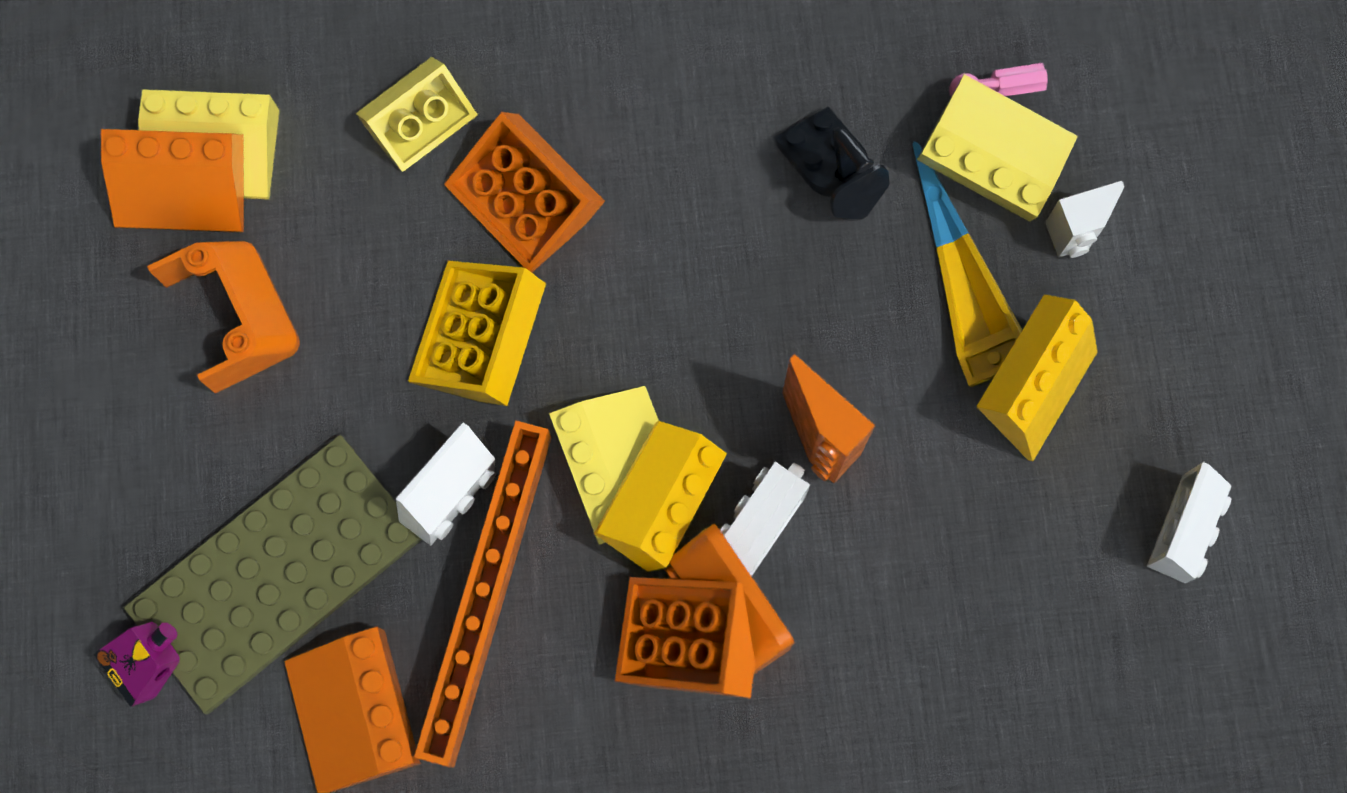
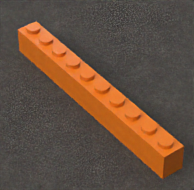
[414,421,552,768]

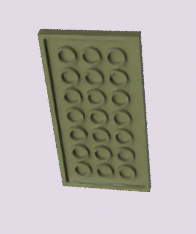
[124,434,422,714]

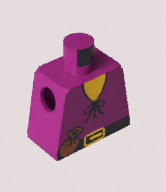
[94,622,180,707]

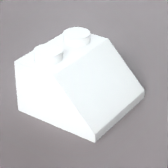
[1045,181,1124,258]

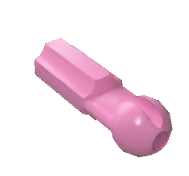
[949,63,1048,97]

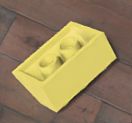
[356,57,478,172]

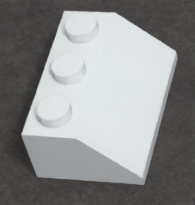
[396,423,496,546]
[1147,462,1231,583]

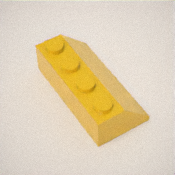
[594,421,727,572]

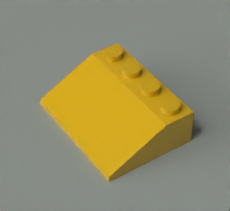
[408,261,546,406]
[976,294,1098,462]

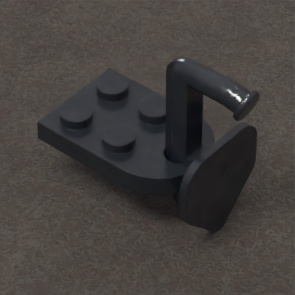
[774,106,890,220]

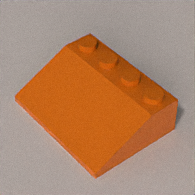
[444,112,605,273]
[101,129,244,232]
[782,354,875,483]
[615,577,755,698]
[284,627,421,793]

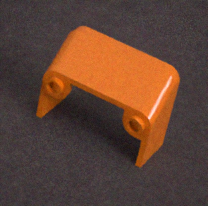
[147,241,300,394]
[665,524,795,674]

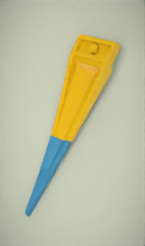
[913,141,1022,387]

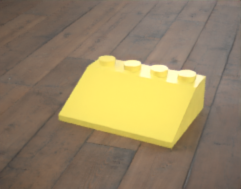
[917,74,1078,222]
[138,90,279,199]
[549,386,659,545]

